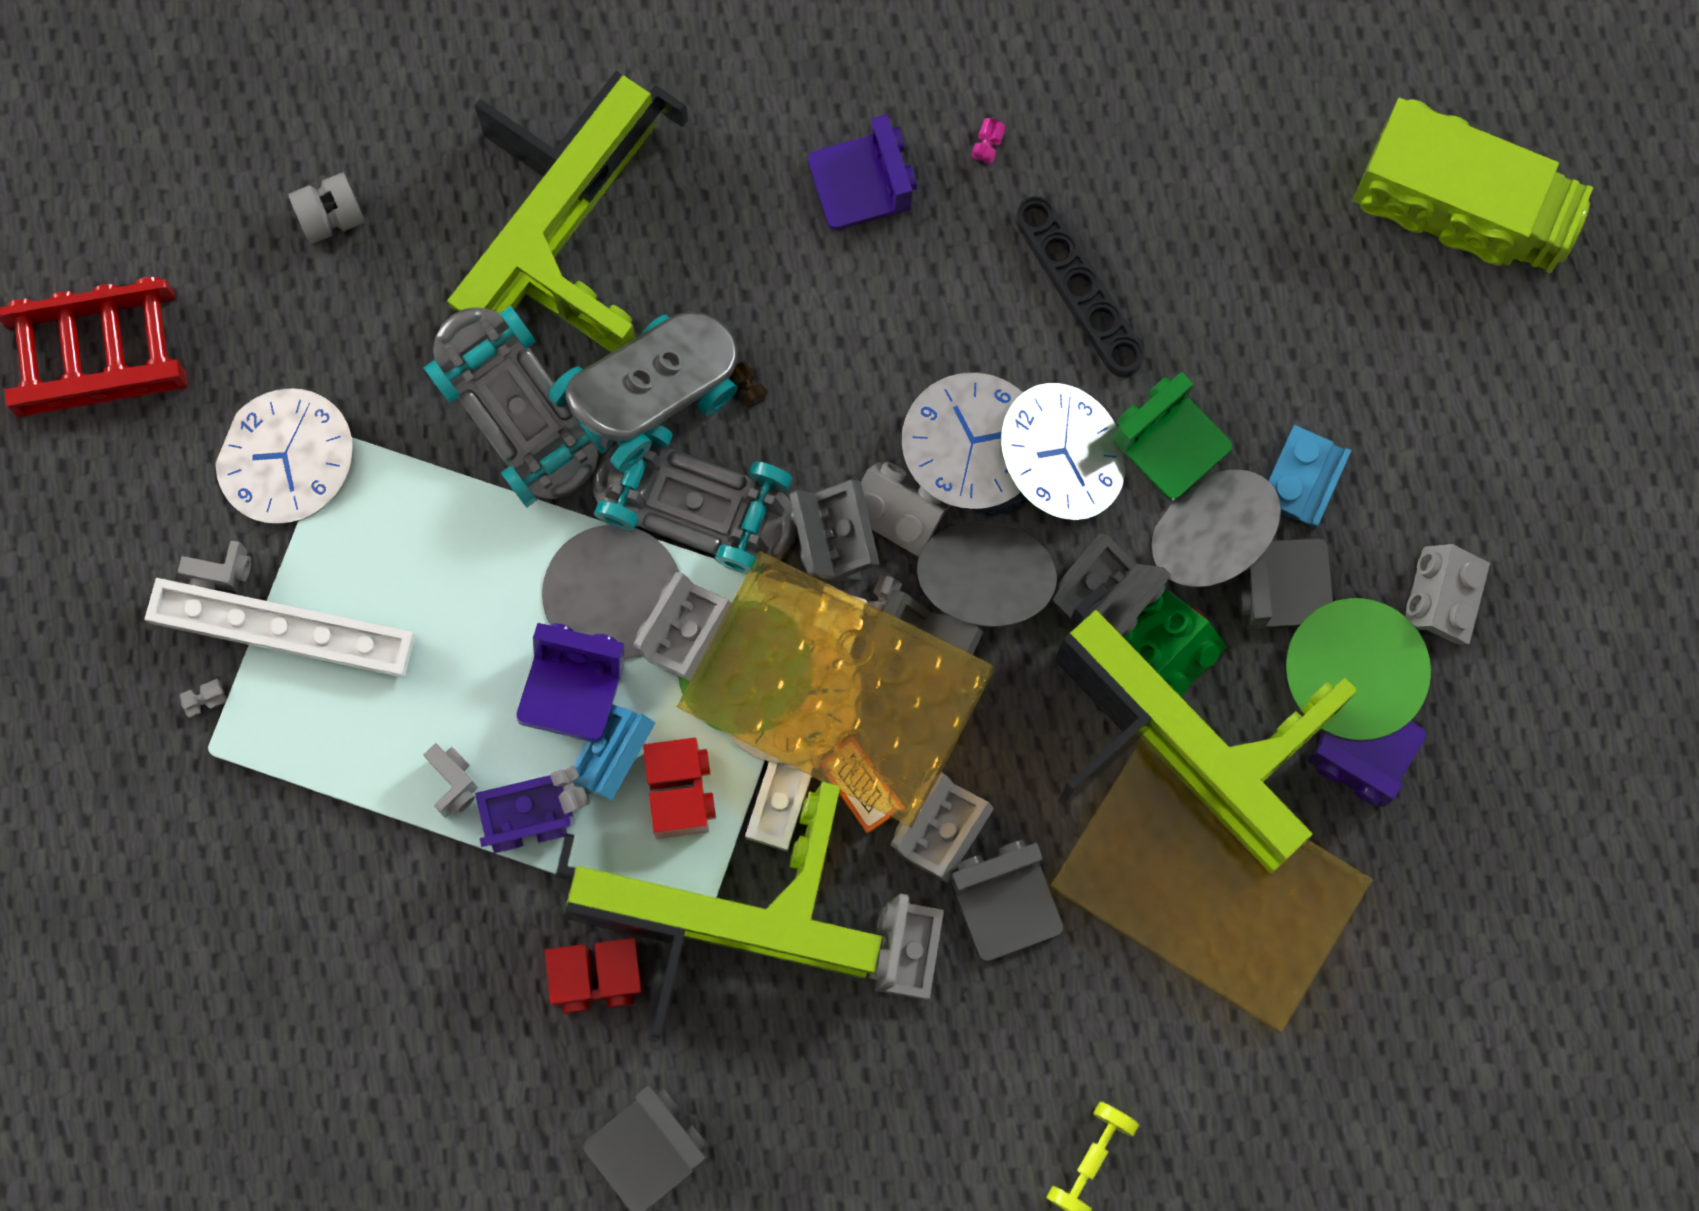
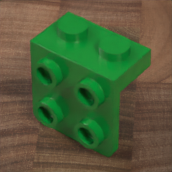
[1113,372,1232,500]
[1123,587,1227,697]

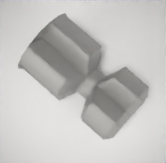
[865,575,904,621]
[179,678,227,718]
[550,765,589,814]

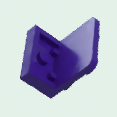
[808,114,917,230]
[516,623,624,743]
[1307,721,1426,808]
[475,775,576,854]

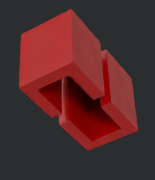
[643,737,716,839]
[545,938,644,1014]

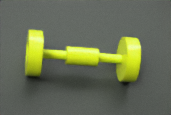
[1046,1102,1139,1211]

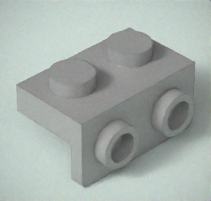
[861,462,951,557]
[1405,544,1490,645]
[633,572,735,682]
[891,771,994,883]

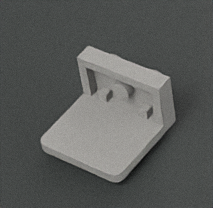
[869,894,944,1000]

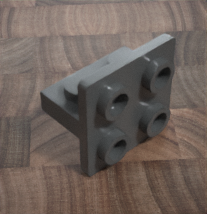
[790,479,880,583]

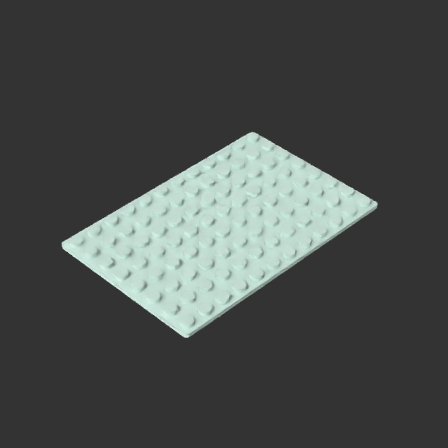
[208,437,821,898]

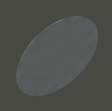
[1152,470,1281,587]
[917,522,1057,626]
[542,525,679,659]

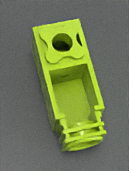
[1353,97,1593,274]

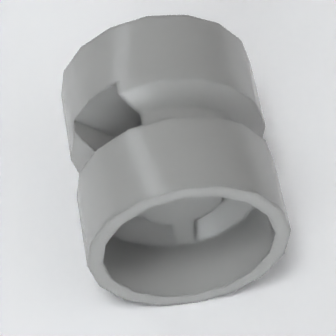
[288,172,366,245]

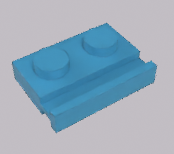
[1269,425,1352,529]
[573,705,655,801]

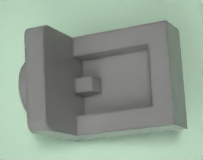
[177,540,251,592]
[423,743,478,818]

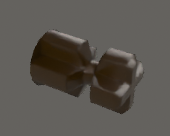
[729,361,768,408]

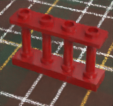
[0,277,188,417]

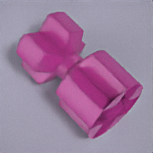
[971,118,1007,164]

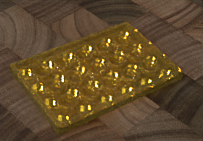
[677,551,995,828]
[1049,740,1373,1033]

